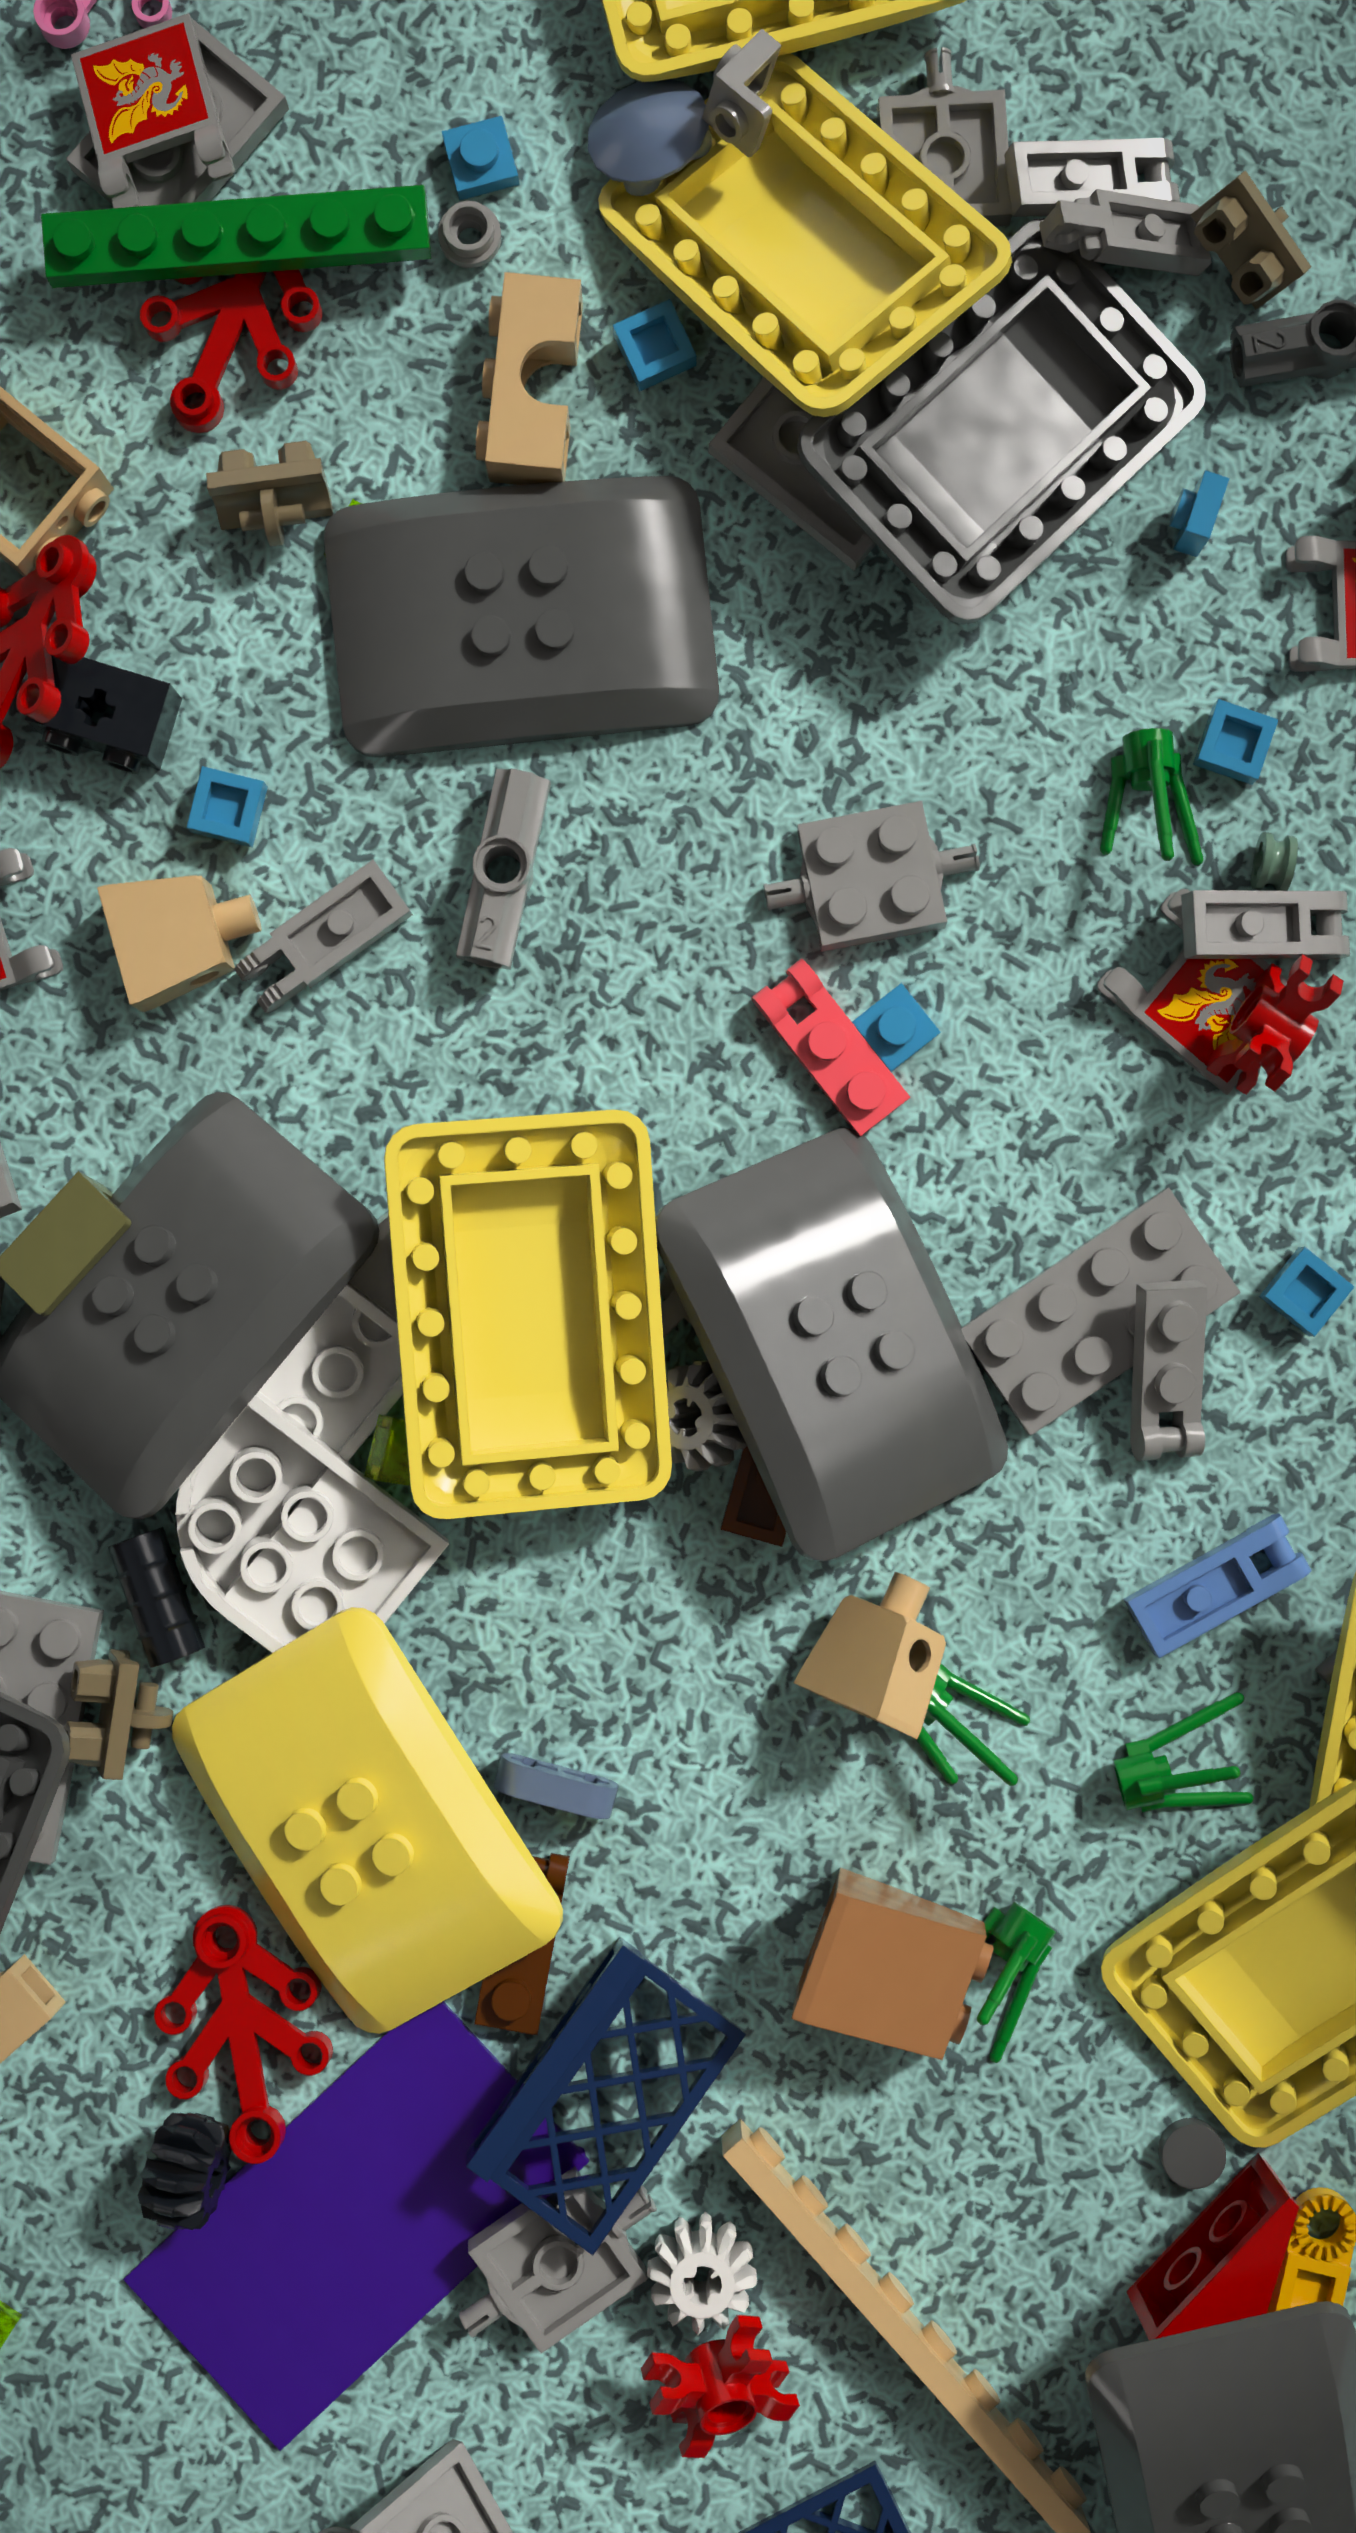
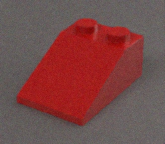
[1126,2153,1299,2340]

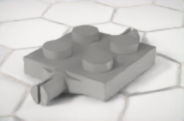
[877,47,1012,227]
[763,801,980,952]
[459,2166,657,2353]

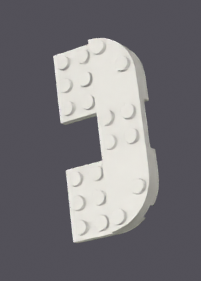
[175,1211,449,1653]

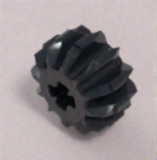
[138,2112,232,2230]

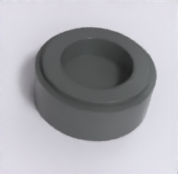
[1158,2118,1226,2189]

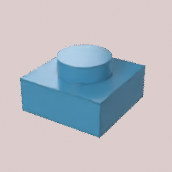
[441,116,520,201]
[613,299,697,392]
[1169,470,1230,557]
[1193,699,1279,785]
[186,766,268,848]
[852,983,941,1072]
[1259,1247,1354,1337]

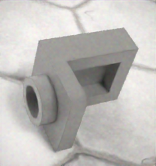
[702,29,782,157]

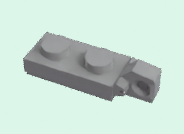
[1039,189,1212,276]

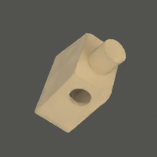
[97,875,262,1012]
[794,1572,946,1739]

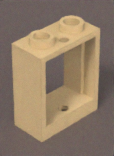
[0,386,114,577]

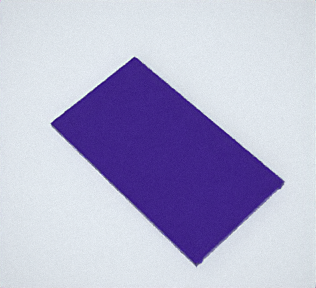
[123,2001,589,2451]

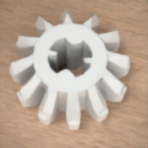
[647,2211,757,2335]

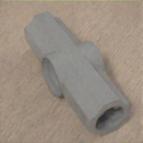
[456,768,551,970]

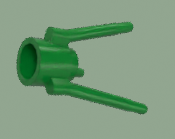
[1100,728,1203,866]
[915,1664,1030,1786]
[1113,1692,1254,1813]
[977,1901,1057,2063]

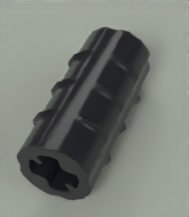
[108,1527,205,1668]

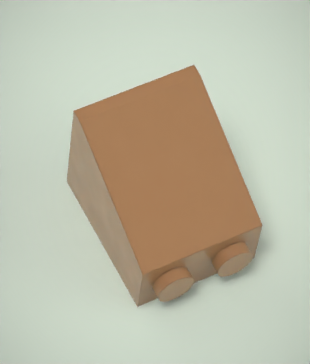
[791,1867,993,2060]

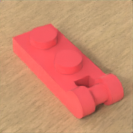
[751,959,910,1137]

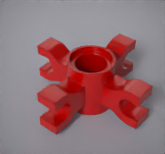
[1206,954,1344,1095]
[641,2315,800,2458]

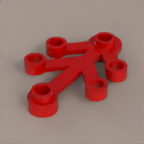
[140,269,322,433]
[0,535,97,769]
[154,1905,333,2164]

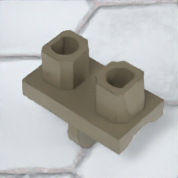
[1190,170,1311,310]
[206,441,333,547]
[64,1649,173,1780]

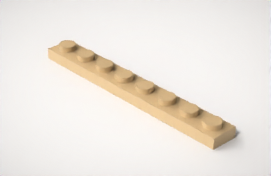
[721,2118,1091,2533]

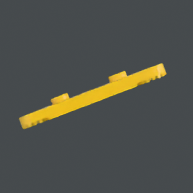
[1267,2187,1356,2313]

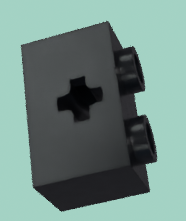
[25,655,182,774]

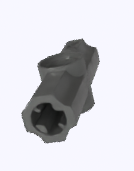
[1230,300,1356,388]

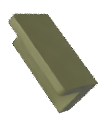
[0,1171,131,1316]

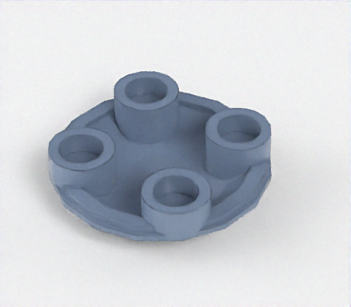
[588,79,712,196]

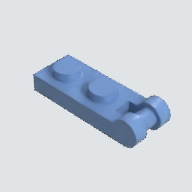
[1123,1513,1311,1658]

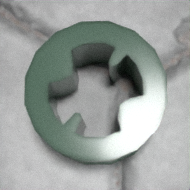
[1250,832,1298,891]

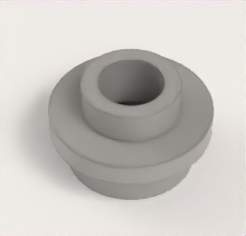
[438,201,502,268]

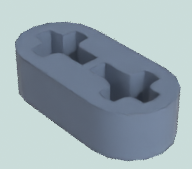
[493,1753,619,1819]

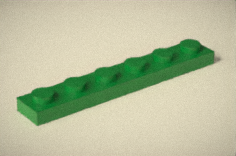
[41,185,432,288]

